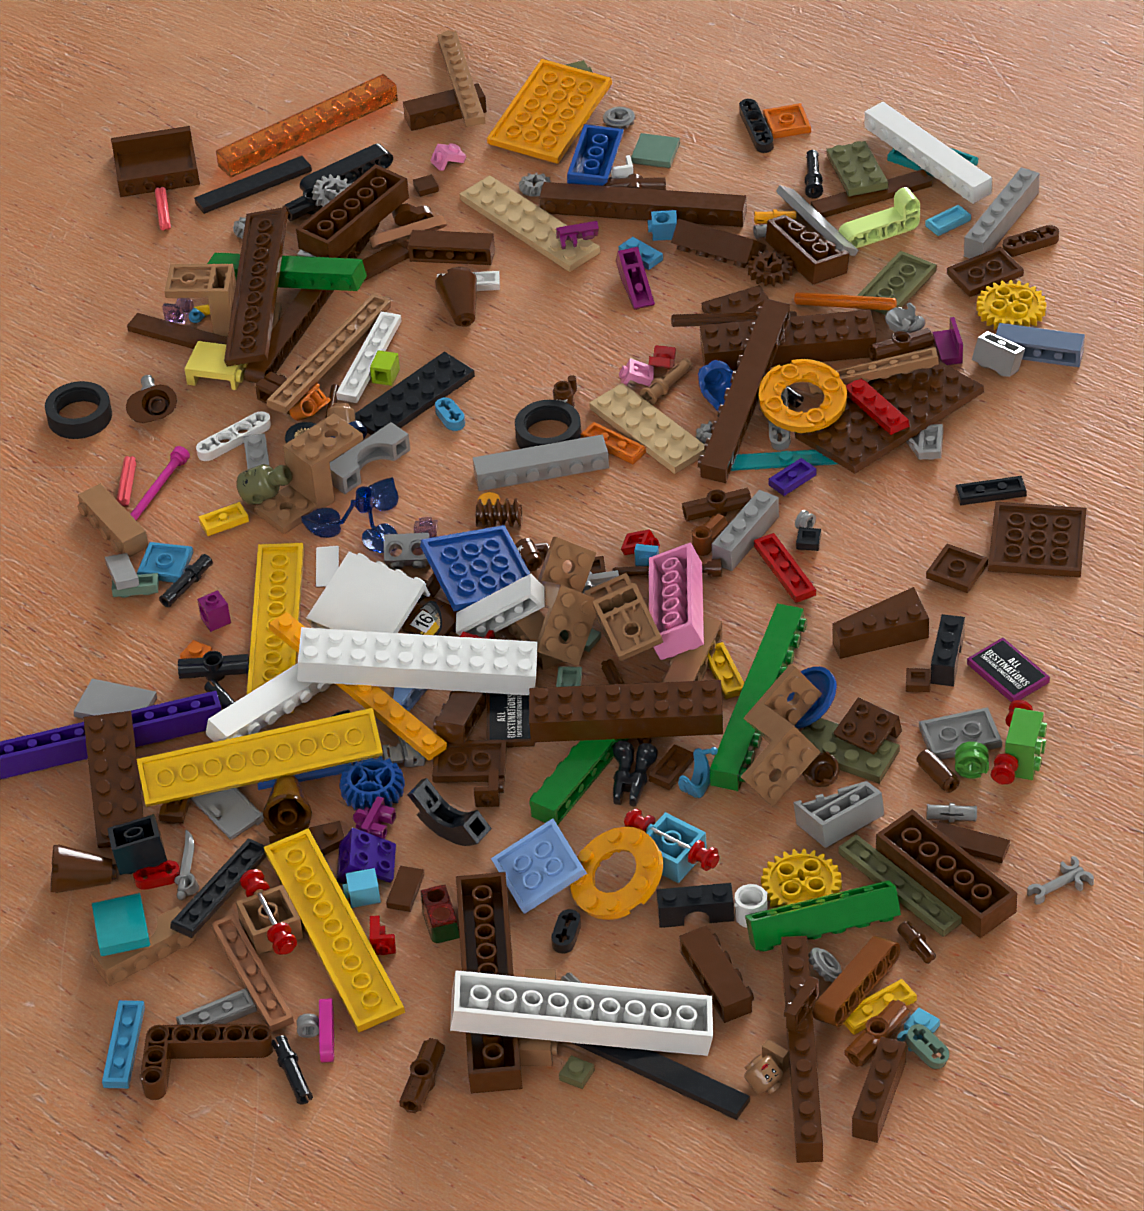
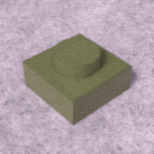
[559,1055,595,1089]

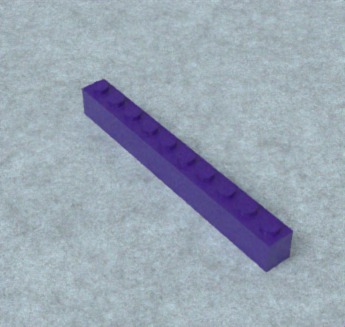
[0,691,222,780]

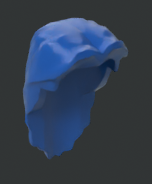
[698,360,733,411]

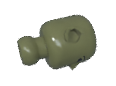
[236,464,292,504]

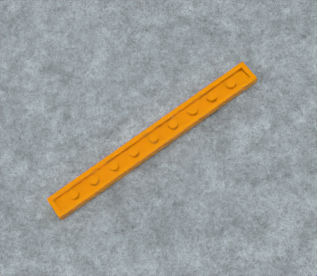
[269,612,447,761]

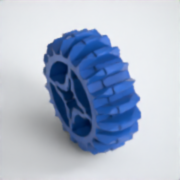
[339,756,405,811]

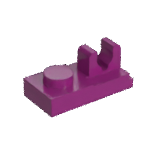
[555,221,599,249]

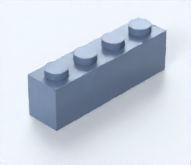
[996,323,1085,368]

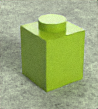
[370,350,400,386]

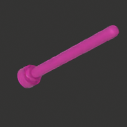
[130,446,190,520]

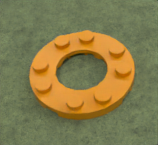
[759,359,847,433]
[570,827,663,920]

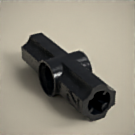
[282,187,323,222]
[178,651,249,682]

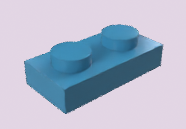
[618,237,663,270]

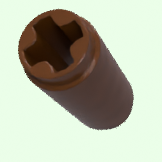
[916,749,960,793]

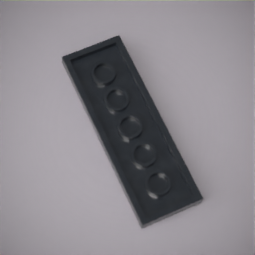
[355,351,475,435]

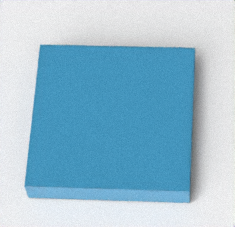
[137,542,194,583]

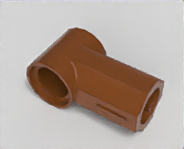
[692,514,729,556]

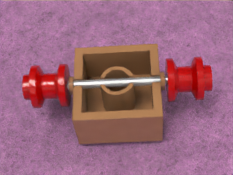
[236,869,303,955]

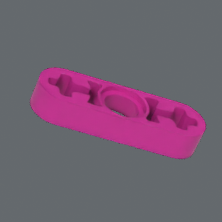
[319,998,335,1063]

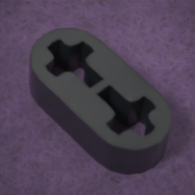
[552,909,581,954]

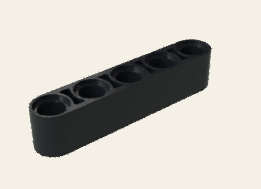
[300,143,393,191]

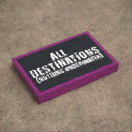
[967,638,1050,702]

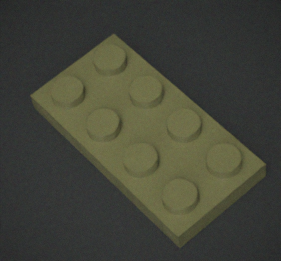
[826,141,888,197]
[857,251,937,315]
[801,718,900,784]

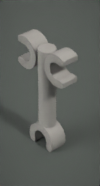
[1027,856,1094,905]

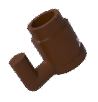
[553,375,577,407]
[515,538,550,571]

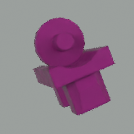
[353,797,396,839]

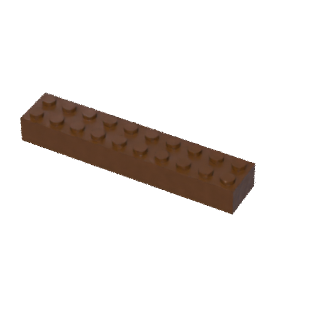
[456,872,523,1094]

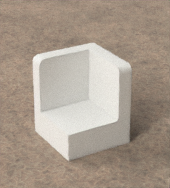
[611,155,633,179]

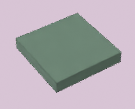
[631,133,680,168]

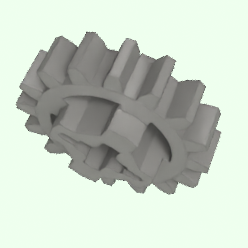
[312,174,352,207]

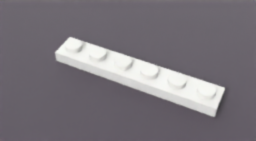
[336,312,402,403]

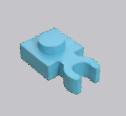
[897,1008,940,1052]

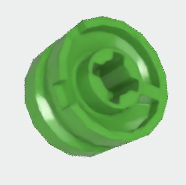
[955,742,989,779]

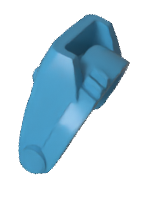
[678,747,718,798]

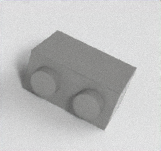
[972,331,1025,377]

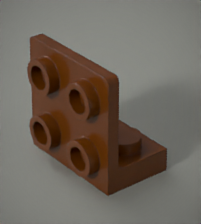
[834,697,902,754]

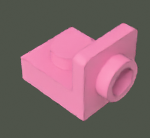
[619,359,654,386]

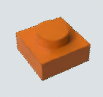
[180,640,213,659]

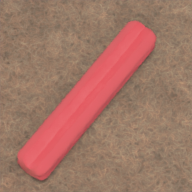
[155,187,171,231]
[117,456,136,507]

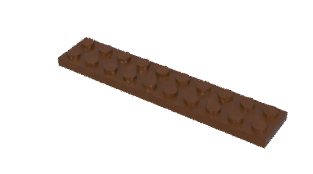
[224,207,288,367]

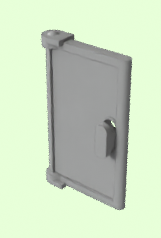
[191,788,264,840]

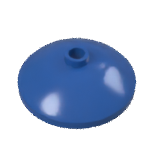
[787,667,837,729]

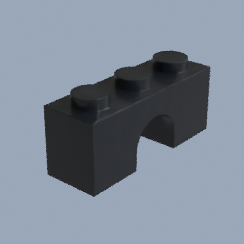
[930,614,965,687]
[656,883,734,928]

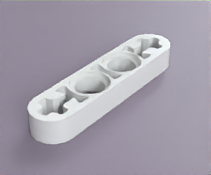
[196,411,271,461]

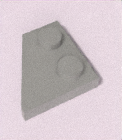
[906,424,943,460]

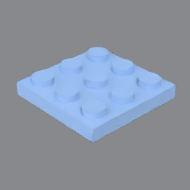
[491,819,587,914]

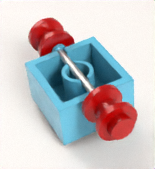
[624,808,720,883]

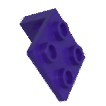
[336,827,396,884]

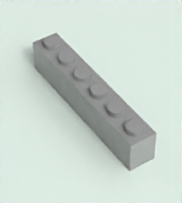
[964,167,1040,258]
[473,434,609,491]

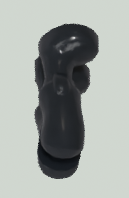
[613,741,658,807]

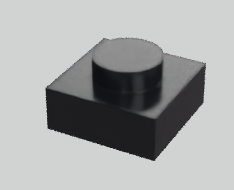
[796,527,821,551]

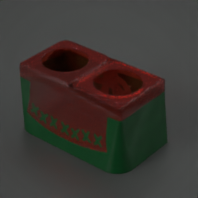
[421,885,460,943]

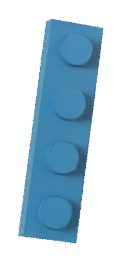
[102,1000,145,1089]

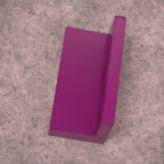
[932,317,963,365]

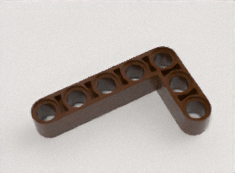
[140,1024,274,1100]

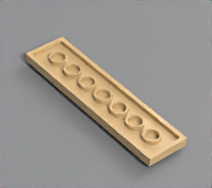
[460,176,600,272]

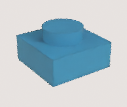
[634,544,659,566]

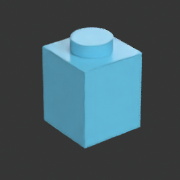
[342,868,381,908]

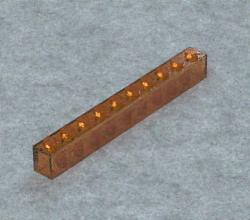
[216,74,398,178]

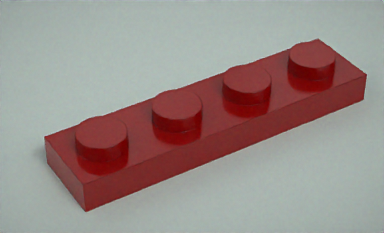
[846,378,910,435]
[754,533,816,603]

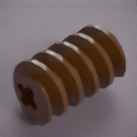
[476,498,522,527]

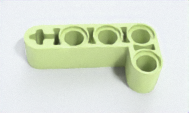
[839,187,920,248]

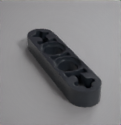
[739,99,774,153]

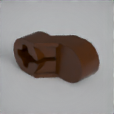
[392,203,434,226]

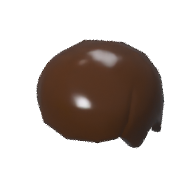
[802,751,840,787]

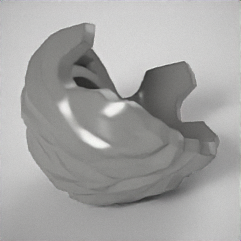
[885,303,925,333]

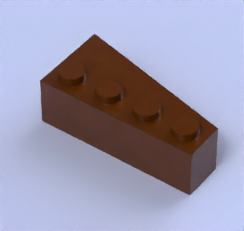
[765,215,850,285]

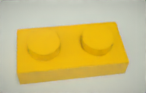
[198,502,249,536]

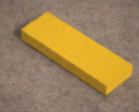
[707,642,744,699]
[843,979,917,1035]

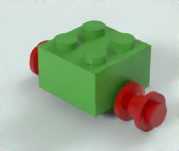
[991,700,1047,785]

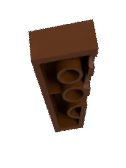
[832,587,929,659]

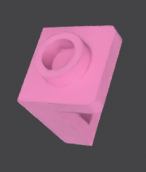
[431,143,466,171]

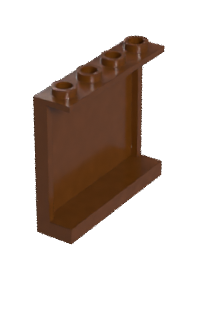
[111,126,200,197]

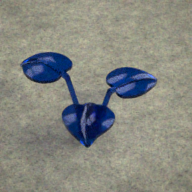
[301,477,399,553]

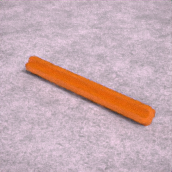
[794,292,897,311]

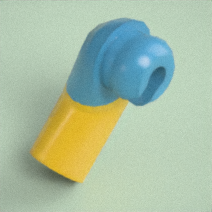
[189,304,210,323]

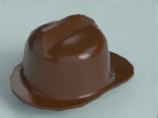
[126,384,177,423]

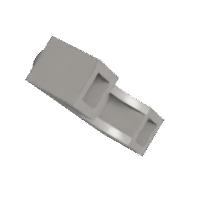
[330,422,410,494]

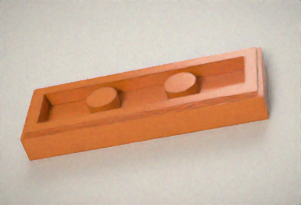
[580,422,646,464]

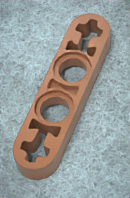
[369,215,447,249]

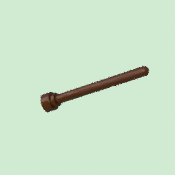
[612,558,722,577]

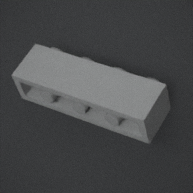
[712,490,779,571]

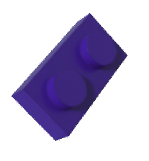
[768,458,817,496]

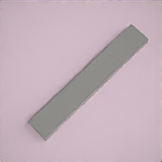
[776,185,859,256]

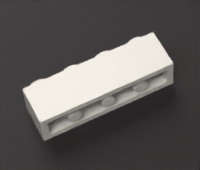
[456,574,545,638]

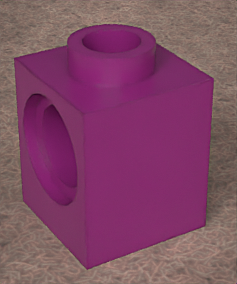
[197,590,231,632]

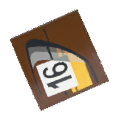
[401,596,460,636]

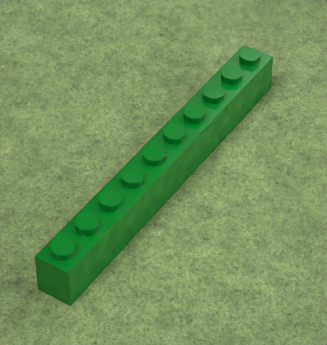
[710,603,807,791]

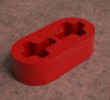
[133,860,180,890]

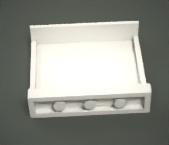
[306,552,430,633]

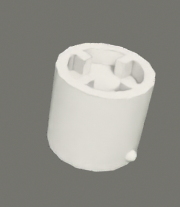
[734,884,768,928]

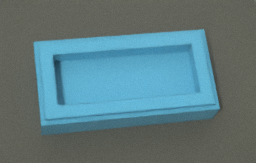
[925,205,971,236]

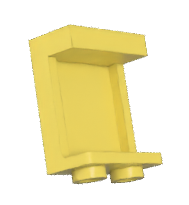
[184,341,248,390]

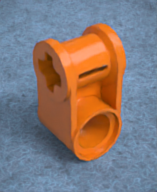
[289,382,331,421]

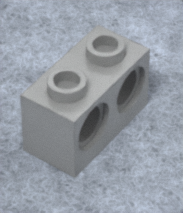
[383,533,430,570]

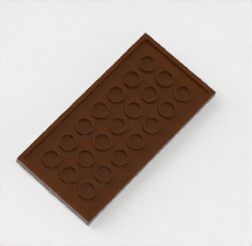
[795,360,984,474]

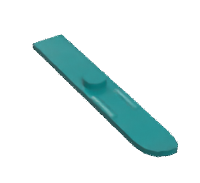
[731,450,838,471]

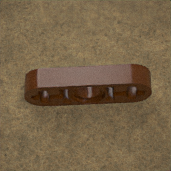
[1002,225,1059,257]

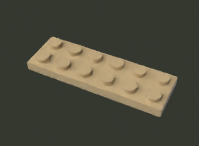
[589,383,705,474]

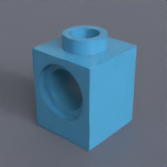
[648,210,677,241]

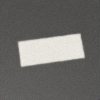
[316,546,339,587]

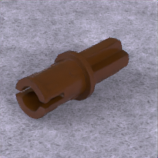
[897,921,936,964]

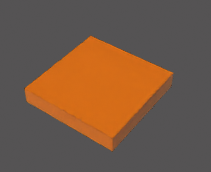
[763,103,811,139]

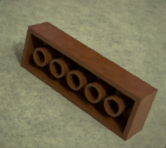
[296,164,409,258]
[876,809,1017,938]

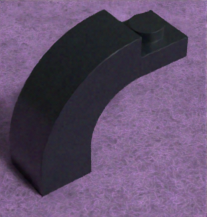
[407,778,492,846]

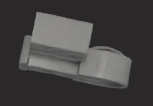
[382,736,426,767]

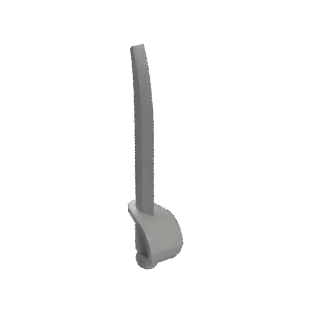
[175,830,199,900]

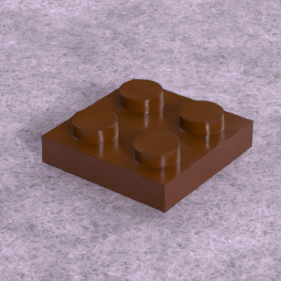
[926,544,988,593]

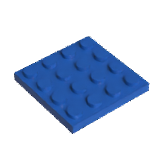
[420,525,530,611]

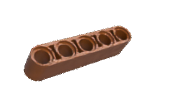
[813,936,901,1027]

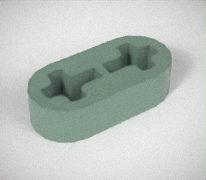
[905,1024,949,1069]

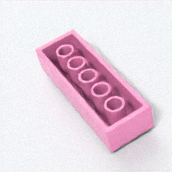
[649,542,704,660]

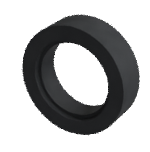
[45,381,112,439]
[515,400,581,449]

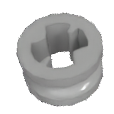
[795,510,816,529]
[296,1013,319,1038]

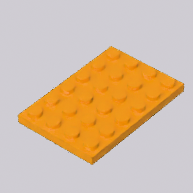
[487,59,612,164]

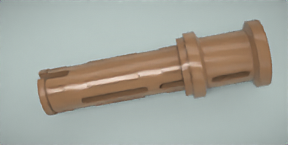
[640,358,693,405]

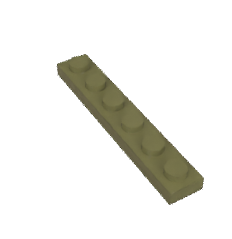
[839,834,962,937]

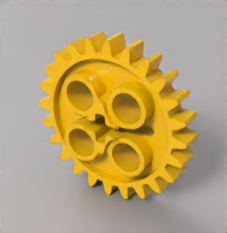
[976,280,1046,330]
[761,848,842,908]

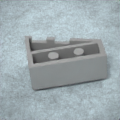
[793,781,884,848]

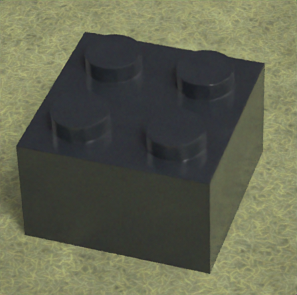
[107,814,167,875]

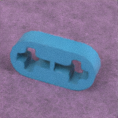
[435,398,465,431]

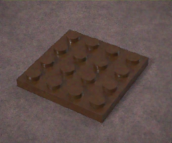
[988,501,1087,578]

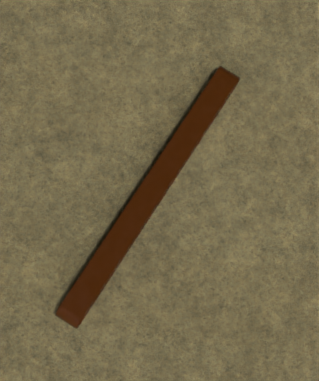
[244,222,380,384]

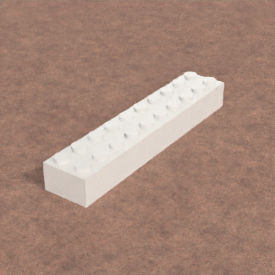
[297,627,537,695]
[450,971,713,1056]

